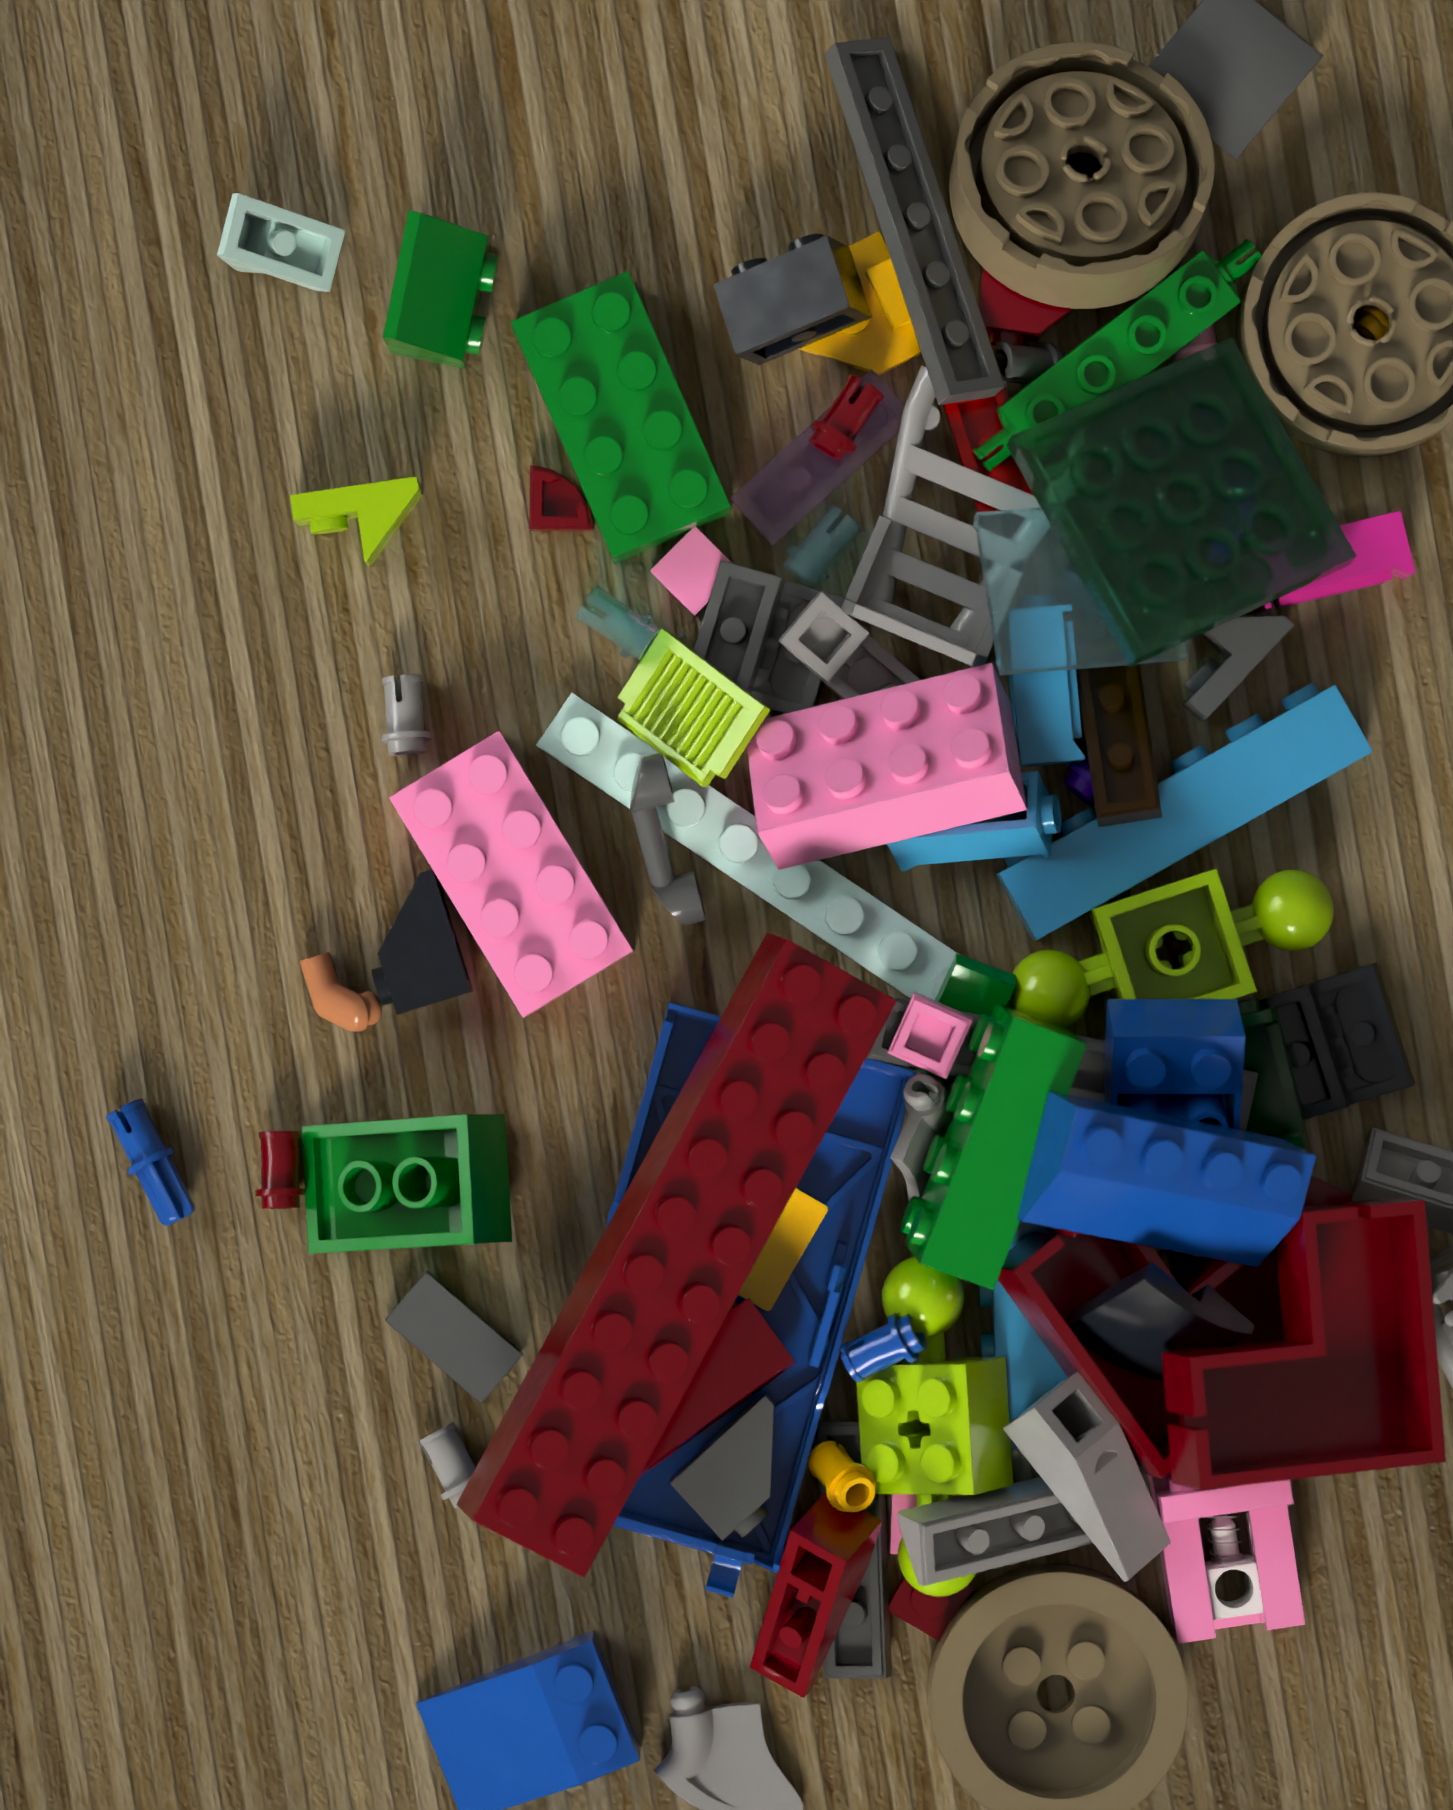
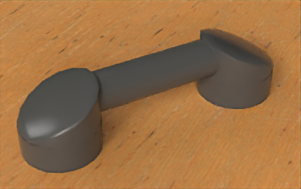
[630,752,706,925]

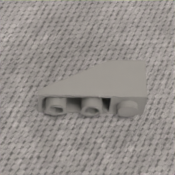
[1003,1371,1171,1582]

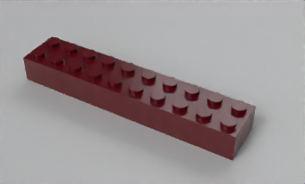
[456,932,897,1578]

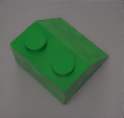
[382,210,500,369]

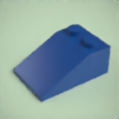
[416,1630,641,1810]

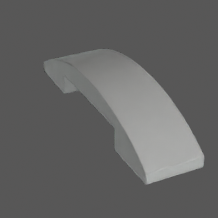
[778,591,920,699]

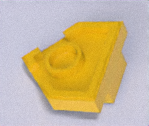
[799,231,922,376]

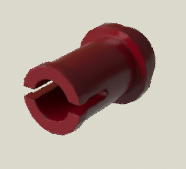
[809,375,884,461]
[255,1131,306,1209]

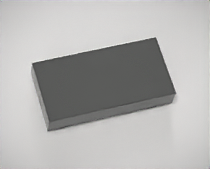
[385,1271,524,1403]

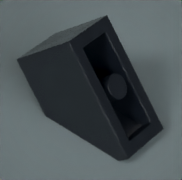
[371,869,474,1015]

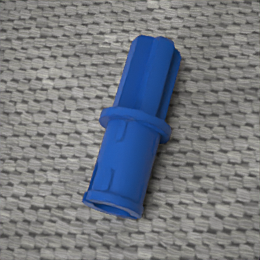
[106,1098,195,1226]

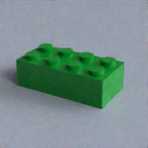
[510,271,731,564]
[900,1003,1087,1290]

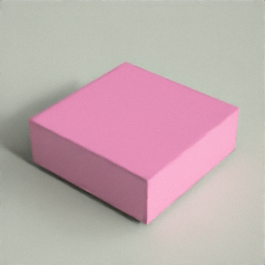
[650,527,733,617]
[887,992,973,1079]

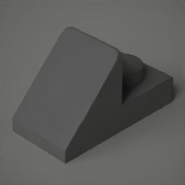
[1182,616,1294,722]

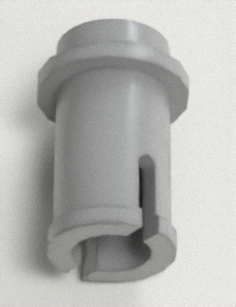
[381,674,432,756]
[417,1422,476,1509]

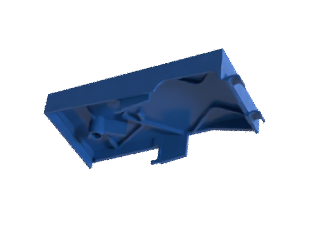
[595,1002,917,1598]

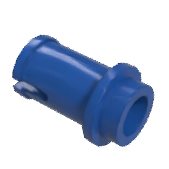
[840,1313,927,1382]

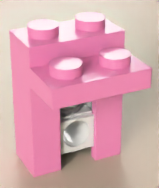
[1148,1472,1305,1644]

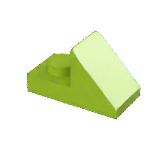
[290,476,423,566]

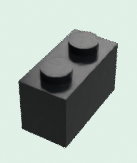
[713,234,872,365]

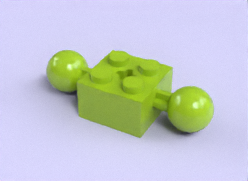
[1009,869,1334,1028]
[856,1257,1013,1597]

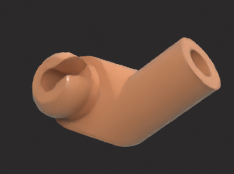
[299,952,382,1032]

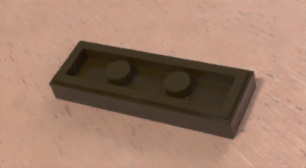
[1074,635,1163,827]

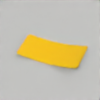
[738,1188,828,1311]

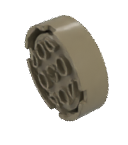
[949,42,1215,309]
[1236,192,1453,458]
[927,1563,1189,1810]

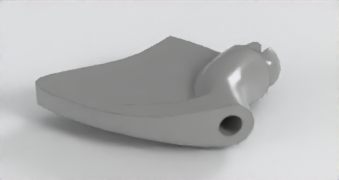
[890,1074,954,1201]
[654,1687,803,1810]

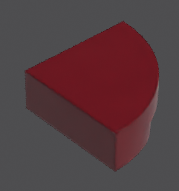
[529,465,593,532]

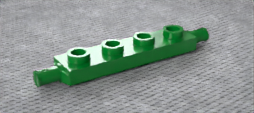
[973,238,1262,472]

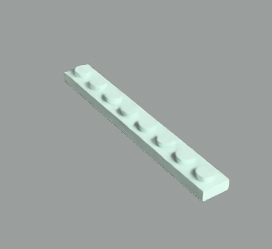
[536,693,960,1000]

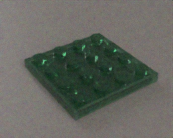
[1006,337,1357,667]

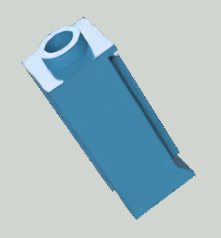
[1003,596,1085,767]
[887,771,1061,871]

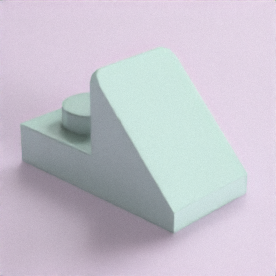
[217,193,345,292]

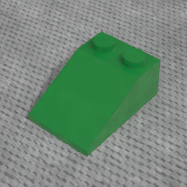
[302,1114,512,1254]

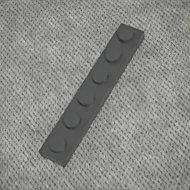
[824,37,1005,405]

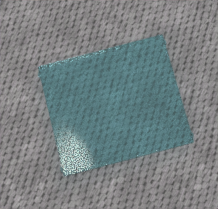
[973,498,1189,675]

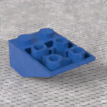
[1105,999,1245,1130]

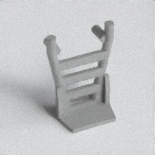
[841,365,1099,667]

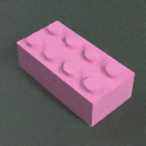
[747,663,1027,870]
[389,731,634,1018]

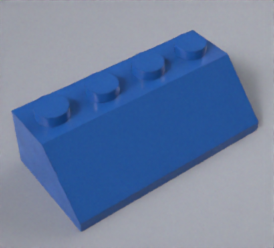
[1017,1091,1316,1267]

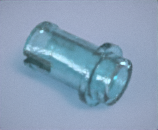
[783,504,862,588]
[575,585,661,660]

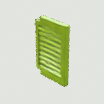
[617,629,771,787]

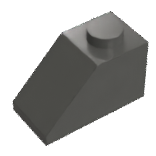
[670,1391,774,1541]

